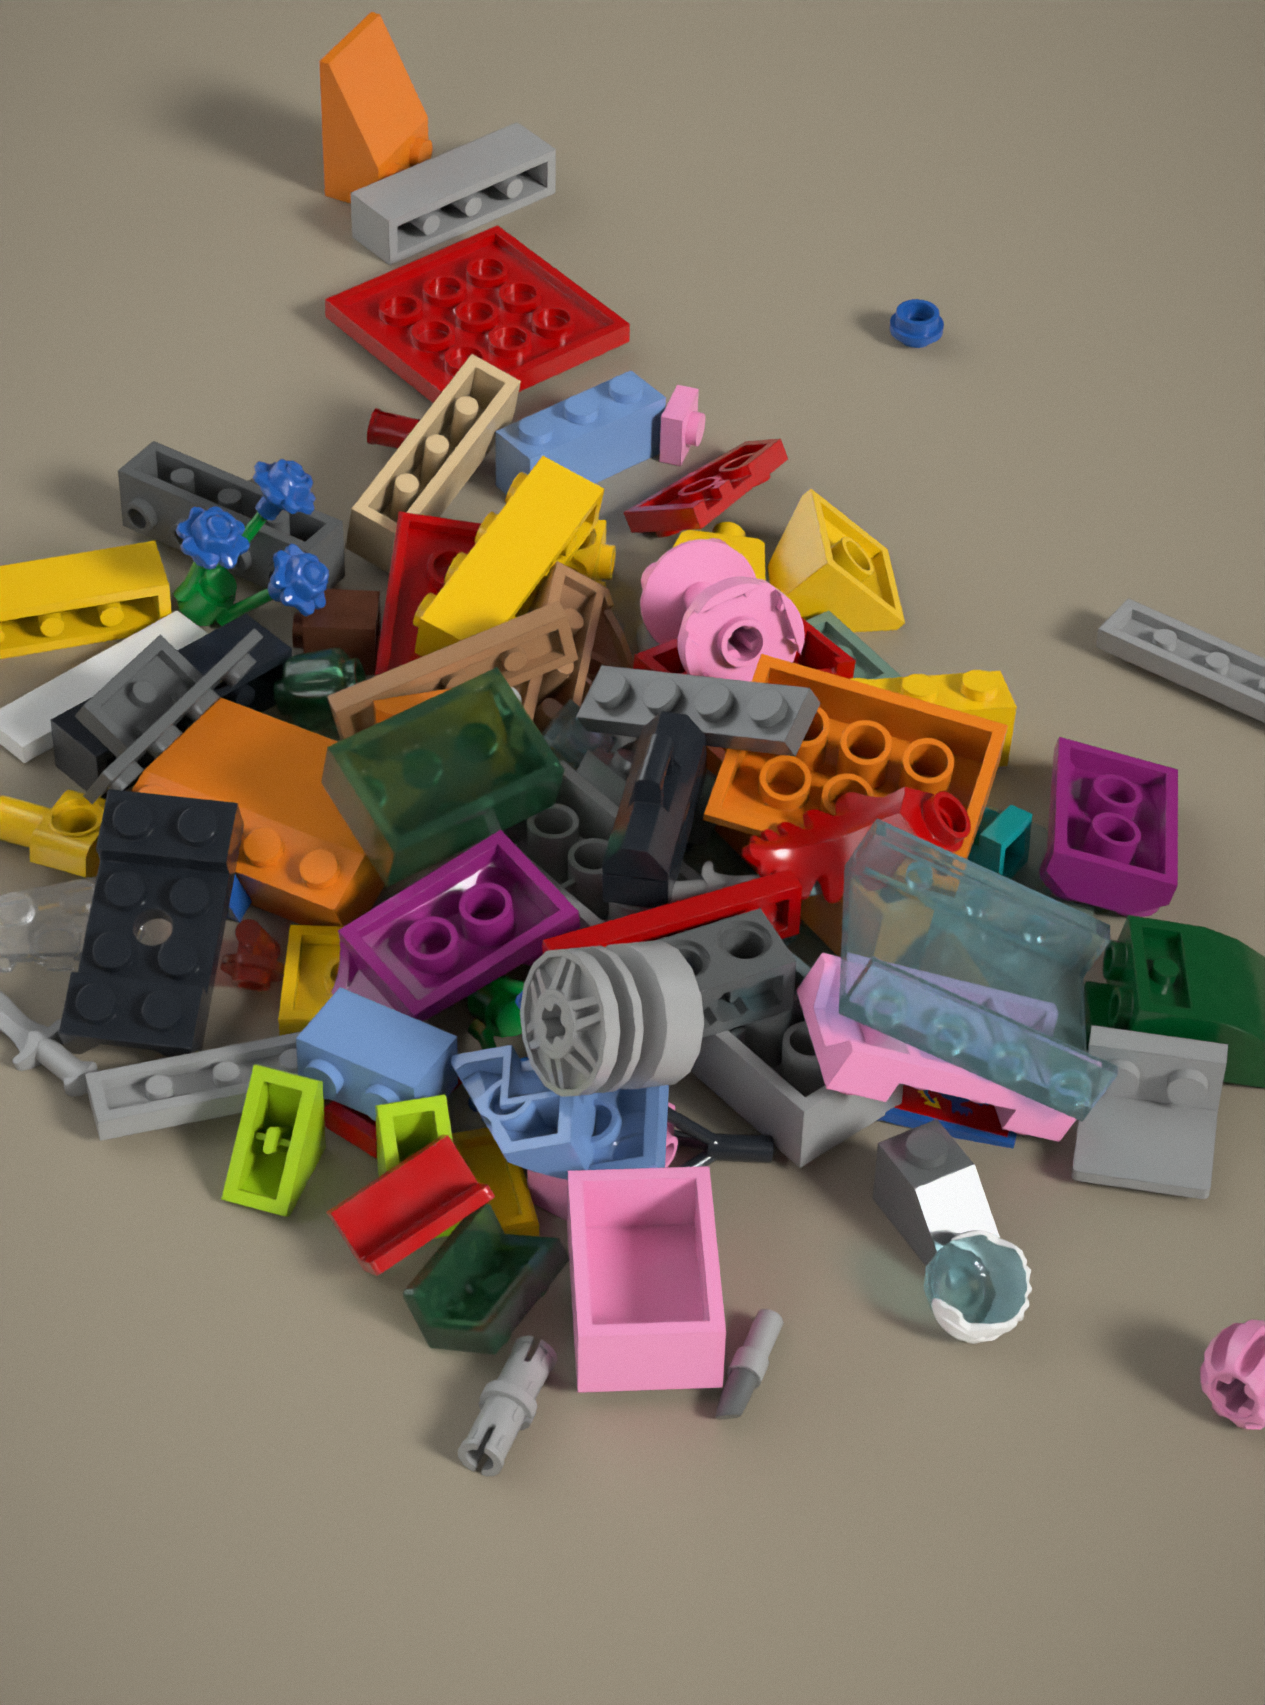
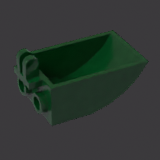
[1075,915,1265,1088]

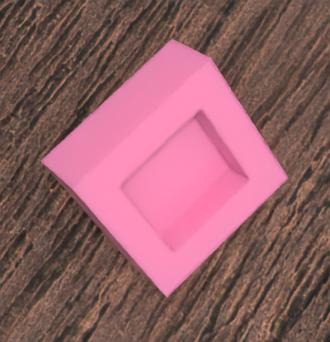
[659,385,705,466]

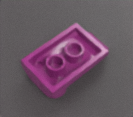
[1039,737,1178,917]
[331,830,580,1022]

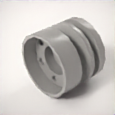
[520,940,704,1097]

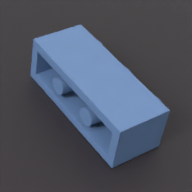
[495,370,666,495]

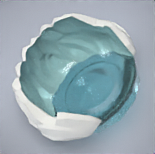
[924,1230,1032,1344]

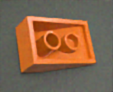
[319,12,433,204]

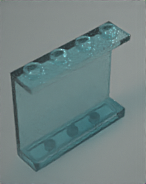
[839,818,1118,1122]

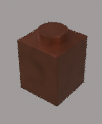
[292,589,381,675]

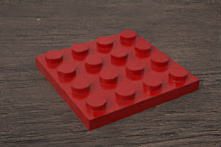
[325,225,630,403]

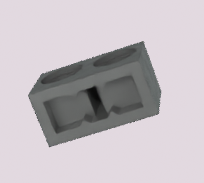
[657,908,797,1038]

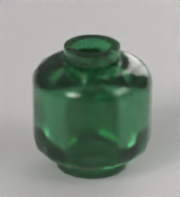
[274,647,366,732]

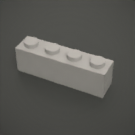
[351,122,556,265]

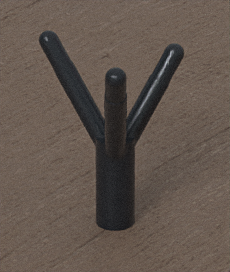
[667,1107,774,1167]

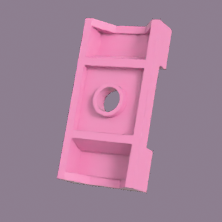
[796,953,1087,1142]

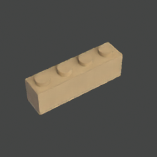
[345,354,521,573]

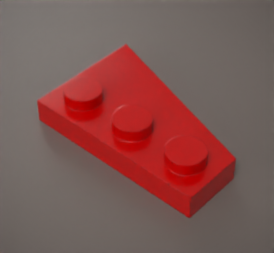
[623,438,788,538]

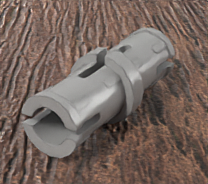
[457,1336,558,1476]

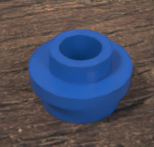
[889,299,944,348]

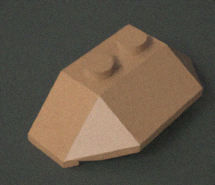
[509,561,634,771]

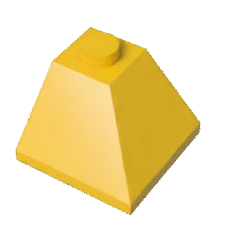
[767,489,905,632]

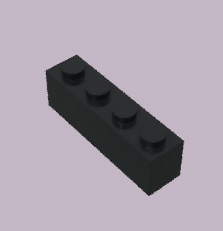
[50,613,295,799]

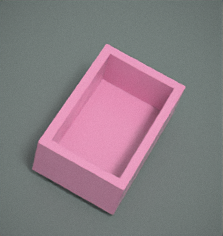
[567,1166,726,1393]

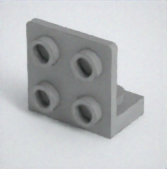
[1071,1025,1228,1199]

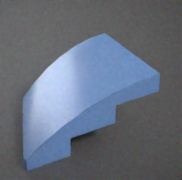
[451,1045,669,1180]

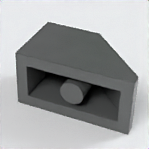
[872,1119,1000,1293]

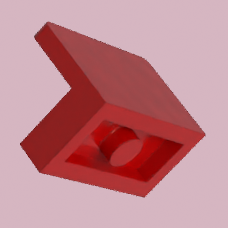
[326,1134,495,1276]

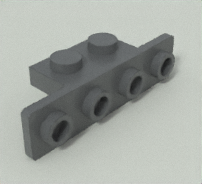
[75,628,263,805]

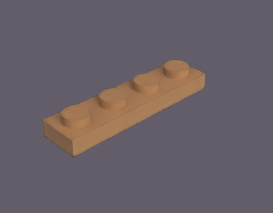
[327,601,578,750]

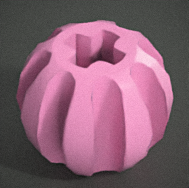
[1200,1319,1265,1430]

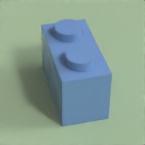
[296,987,458,1121]

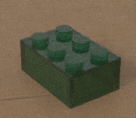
[321,667,565,887]

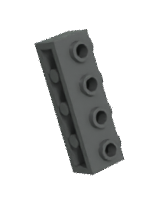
[118,441,345,589]

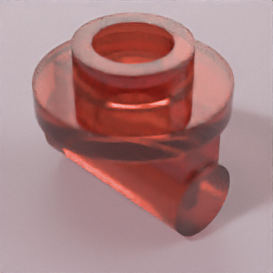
[220,919,285,991]

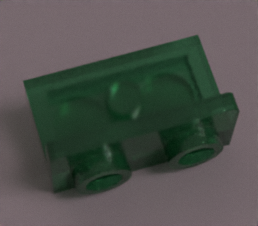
[403,1204,570,1355]

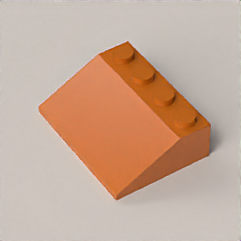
[703,654,1008,895]
[131,698,440,926]

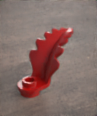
[742,787,971,903]

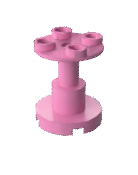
[640,538,804,681]

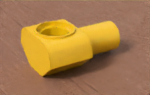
[0,789,106,878]

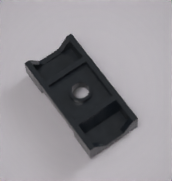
[58,789,244,1058]

